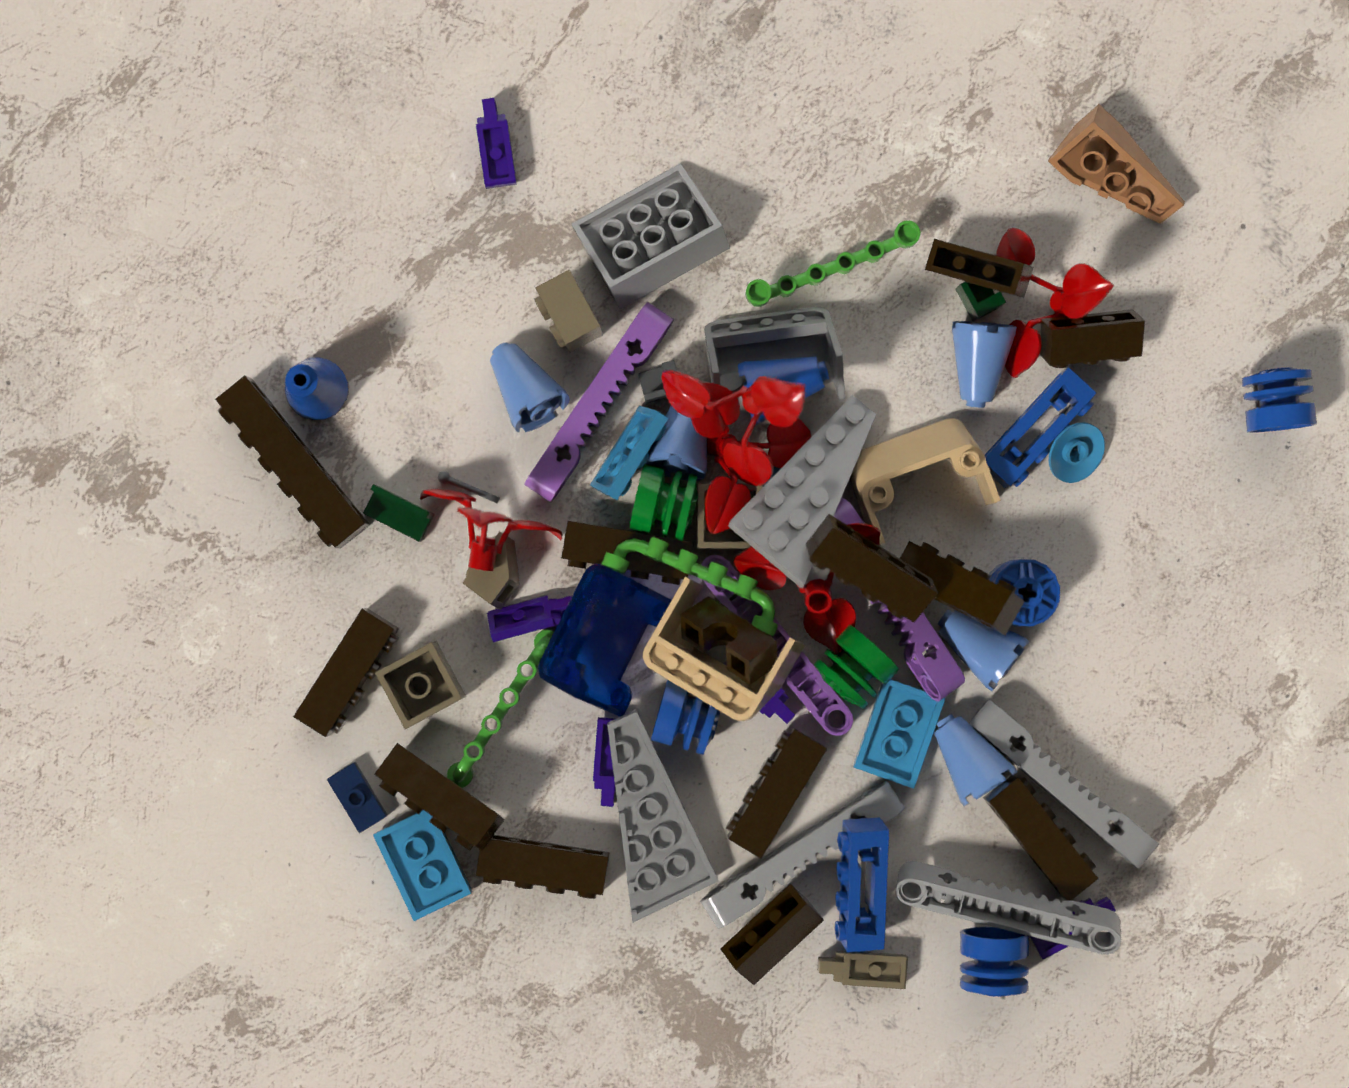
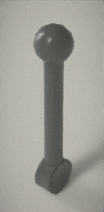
[438,471,500,504]

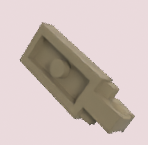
[817,950,908,989]

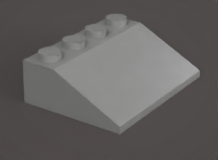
[571,163,730,309]

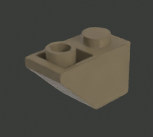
[462,531,520,609]

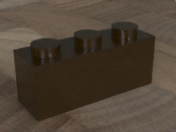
[925,239,1034,298]
[1040,309,1145,368]
[720,884,824,985]

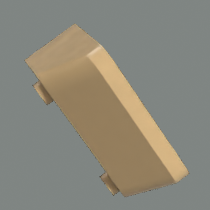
[849,418,1001,545]
[643,577,805,721]

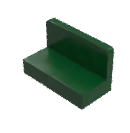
[363,484,435,542]

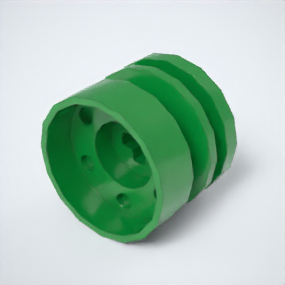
[630,463,698,541]
[813,624,899,709]

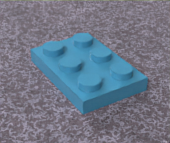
[590,405,668,500]
[853,679,945,789]
[373,810,473,921]

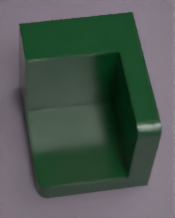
[955,281,1006,322]

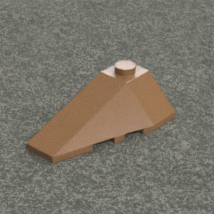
[1048,104,1185,224]

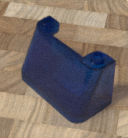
[538,564,672,717]

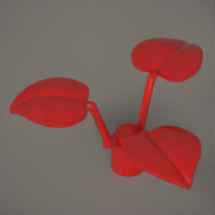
[995,228,1114,378]
[661,370,805,486]
[691,382,812,534]
[420,489,563,571]
[734,523,881,655]

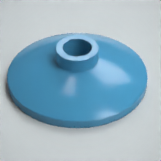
[1048,422,1105,483]

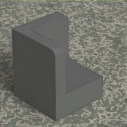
[638,360,677,404]

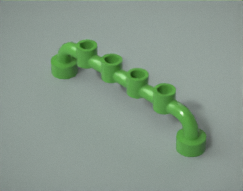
[745,220,921,307]
[601,537,778,637]
[447,630,560,788]

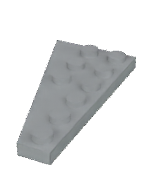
[728,395,876,589]
[607,709,719,923]

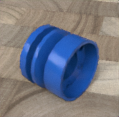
[1242,367,1317,433]
[989,559,1060,626]
[651,680,721,755]
[960,927,1029,997]

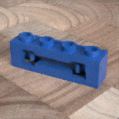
[984,367,1096,488]
[835,817,889,952]

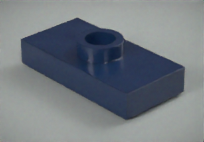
[327,762,388,833]

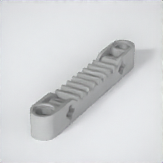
[969,700,1159,869]
[700,781,905,929]
[896,861,1121,955]

